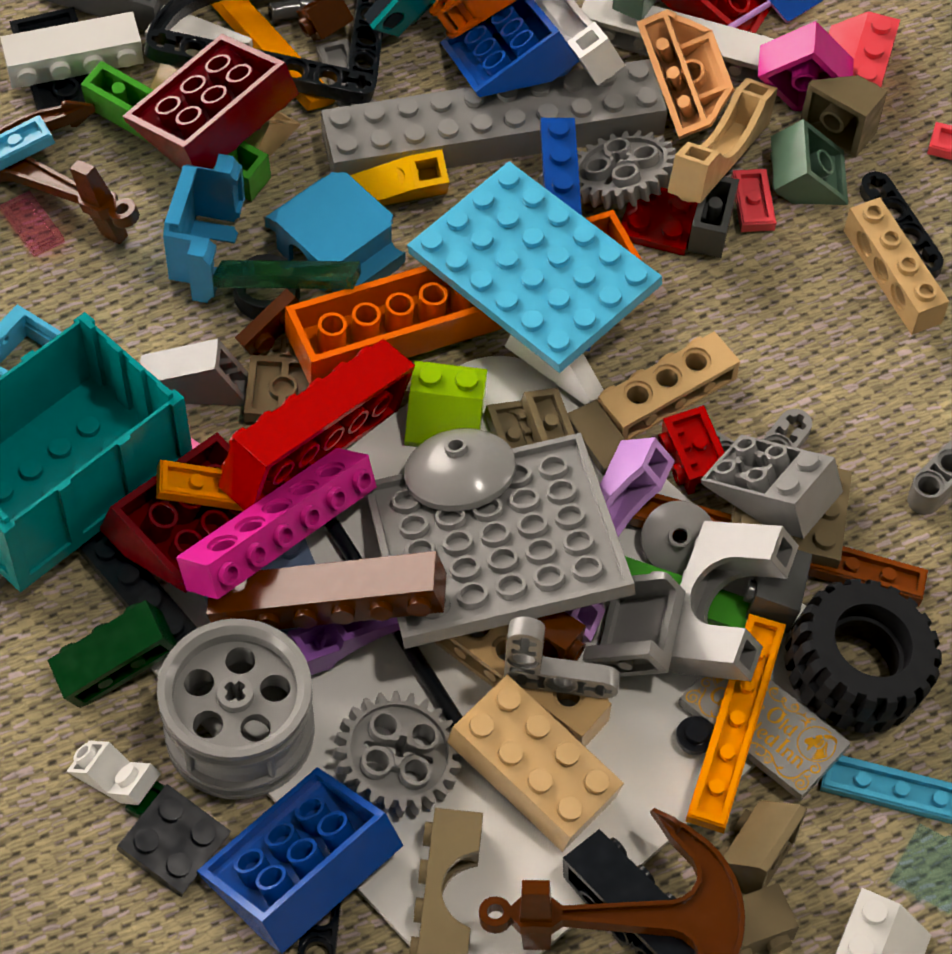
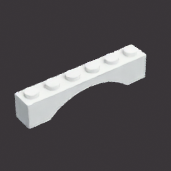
[534,0,626,85]

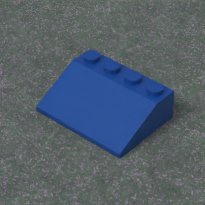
[440,0,580,97]
[197,767,404,954]

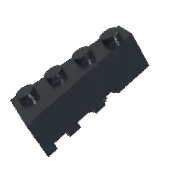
[563,829,695,954]

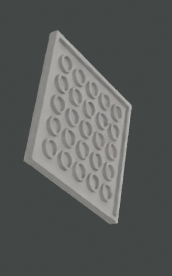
[367,432,636,649]

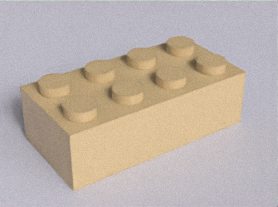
[447,674,624,852]

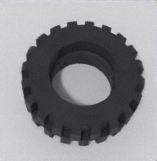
[784,579,942,733]

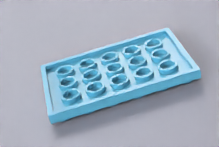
[407,161,662,373]

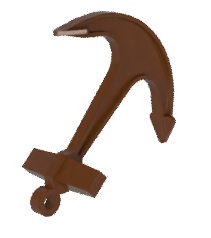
[0,100,140,244]
[479,808,745,954]

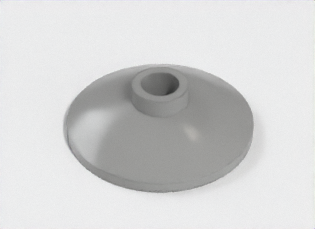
[641,500,712,575]

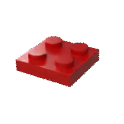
[621,187,697,256]

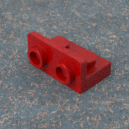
[658,405,725,495]

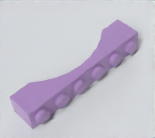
[564,437,675,642]

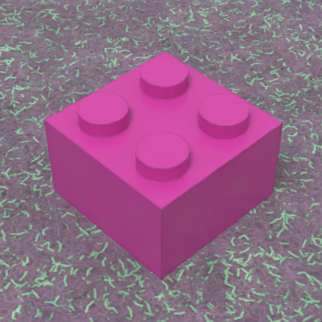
[758,21,854,111]

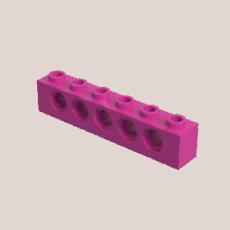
[176,448,377,600]

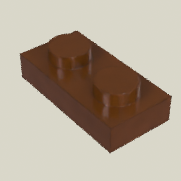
[235,288,299,355]

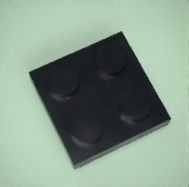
[117,784,231,897]

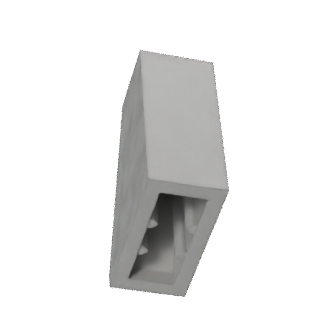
[140,338,248,406]

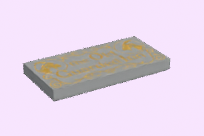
[678,676,851,801]

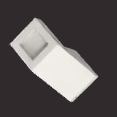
[66,741,161,805]

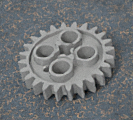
[577,130,677,210]
[333,691,462,818]

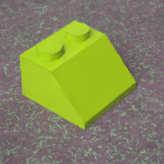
[404,361,487,447]

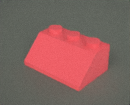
[829,12,900,87]

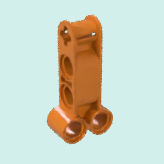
[429,0,517,39]

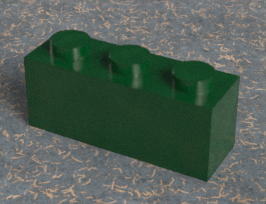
[48,600,177,708]

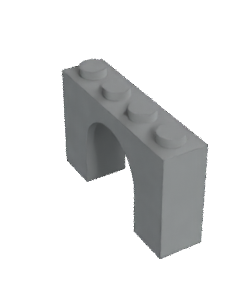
[669,521,799,682]

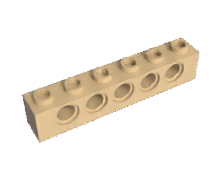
[434,625,612,747]

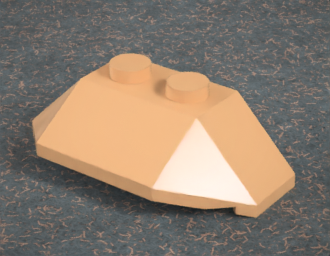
[637,9,735,139]

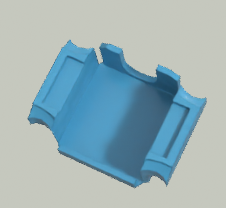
[163,153,245,303]
[265,172,406,292]

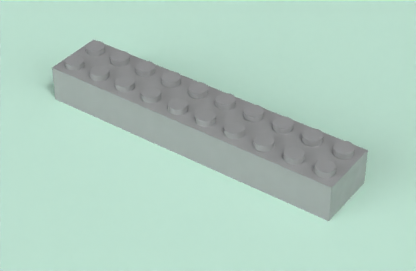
[321,59,667,175]

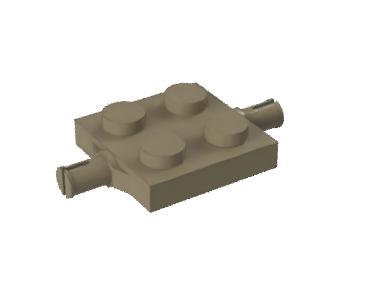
[244,335,309,422]

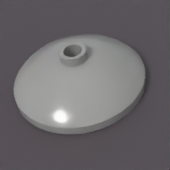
[404,428,516,511]

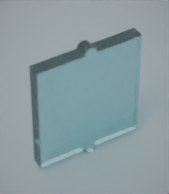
[889,823,952,913]

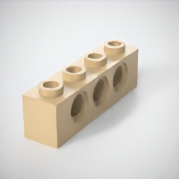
[844,197,949,335]
[597,331,740,440]

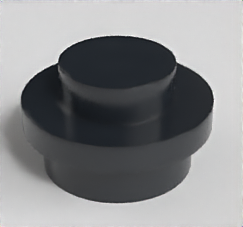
[676,716,714,755]

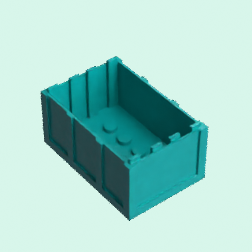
[0,312,192,593]

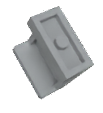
[582,571,685,677]

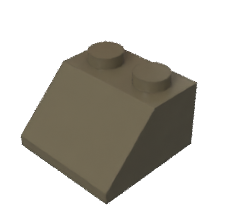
[800,75,888,157]
[719,800,807,894]

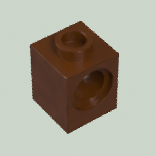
[296,0,355,40]
[535,612,586,661]

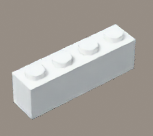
[0,11,144,89]

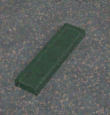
[213,260,361,289]

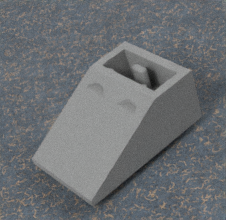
[701,434,843,539]

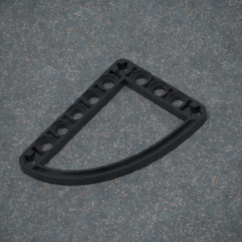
[144,0,383,104]

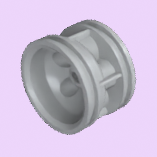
[157,619,315,799]

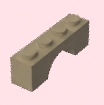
[409,808,483,954]

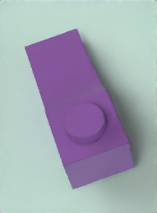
[287,617,400,675]

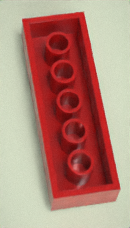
[218,338,415,510]

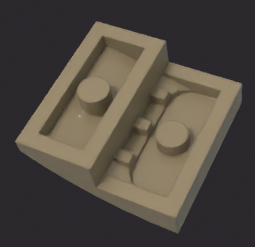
[484,388,575,448]

